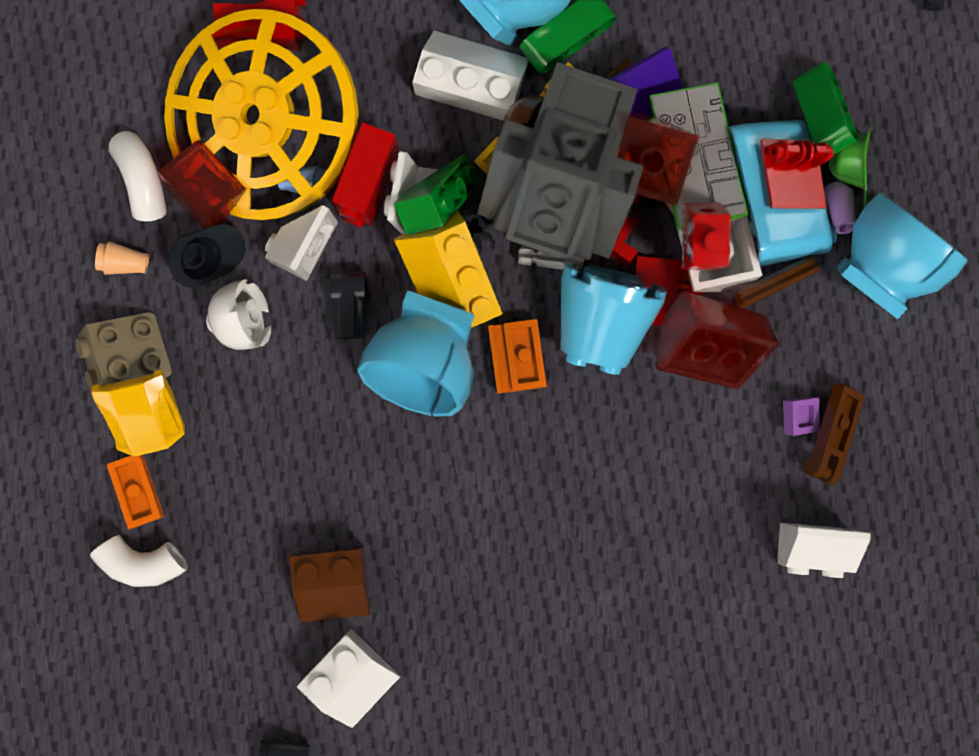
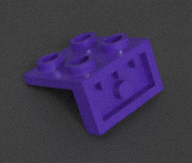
[609,46,683,151]

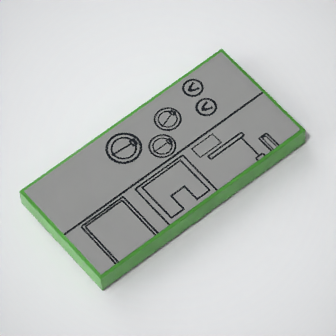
[649,82,748,231]

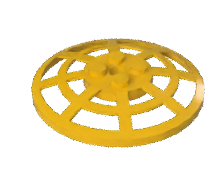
[164,9,359,220]

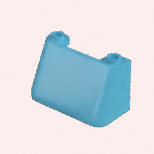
[728,119,837,267]

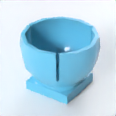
[459,0,571,46]
[836,193,968,319]
[358,291,475,416]

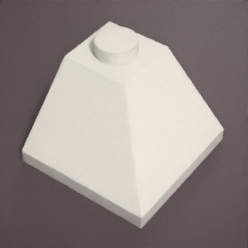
[265,205,338,281]

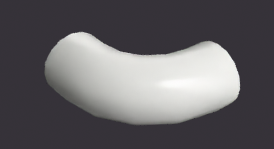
[109,131,167,221]
[90,535,188,587]

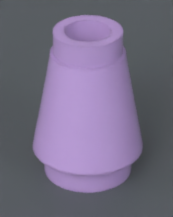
[824,182,856,234]

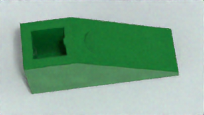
[393,154,478,235]

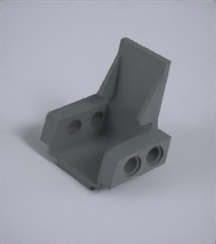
[477,62,644,261]

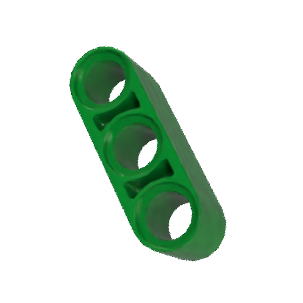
[519,0,617,75]
[793,61,859,155]

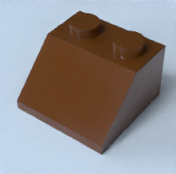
[289,546,371,622]

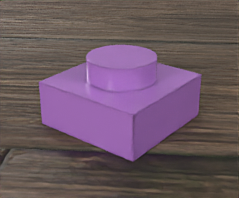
[783,396,820,436]

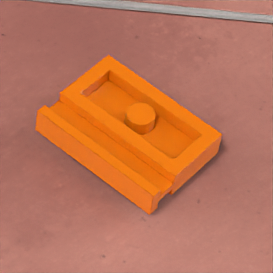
[488,319,547,394]

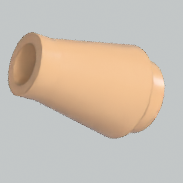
[95,241,149,275]

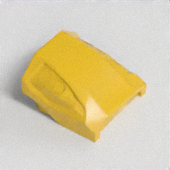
[91,369,185,457]

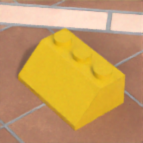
[394,210,502,328]

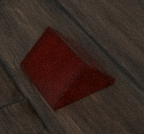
[158,140,247,229]

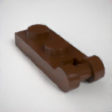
[803,384,865,485]

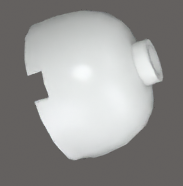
[206,279,271,350]

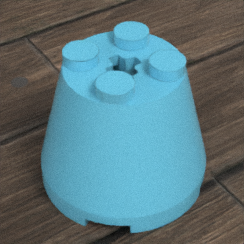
[560,262,667,375]

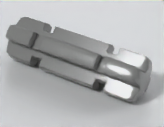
[518,245,584,270]

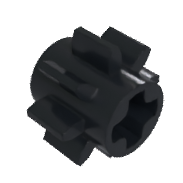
[463,210,493,252]

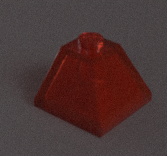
[617,111,699,206]

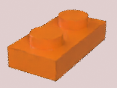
[106,454,165,530]

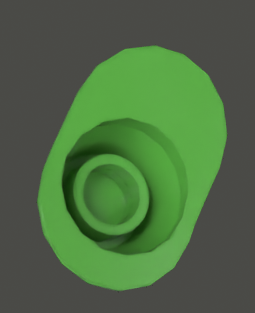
[829,125,871,207]

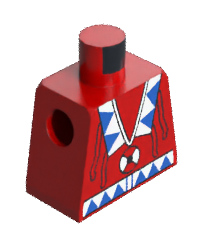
[682,202,731,271]

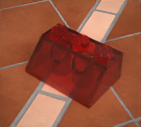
[655,291,779,390]

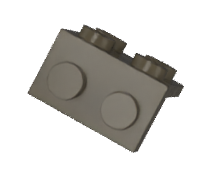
[75,312,171,391]

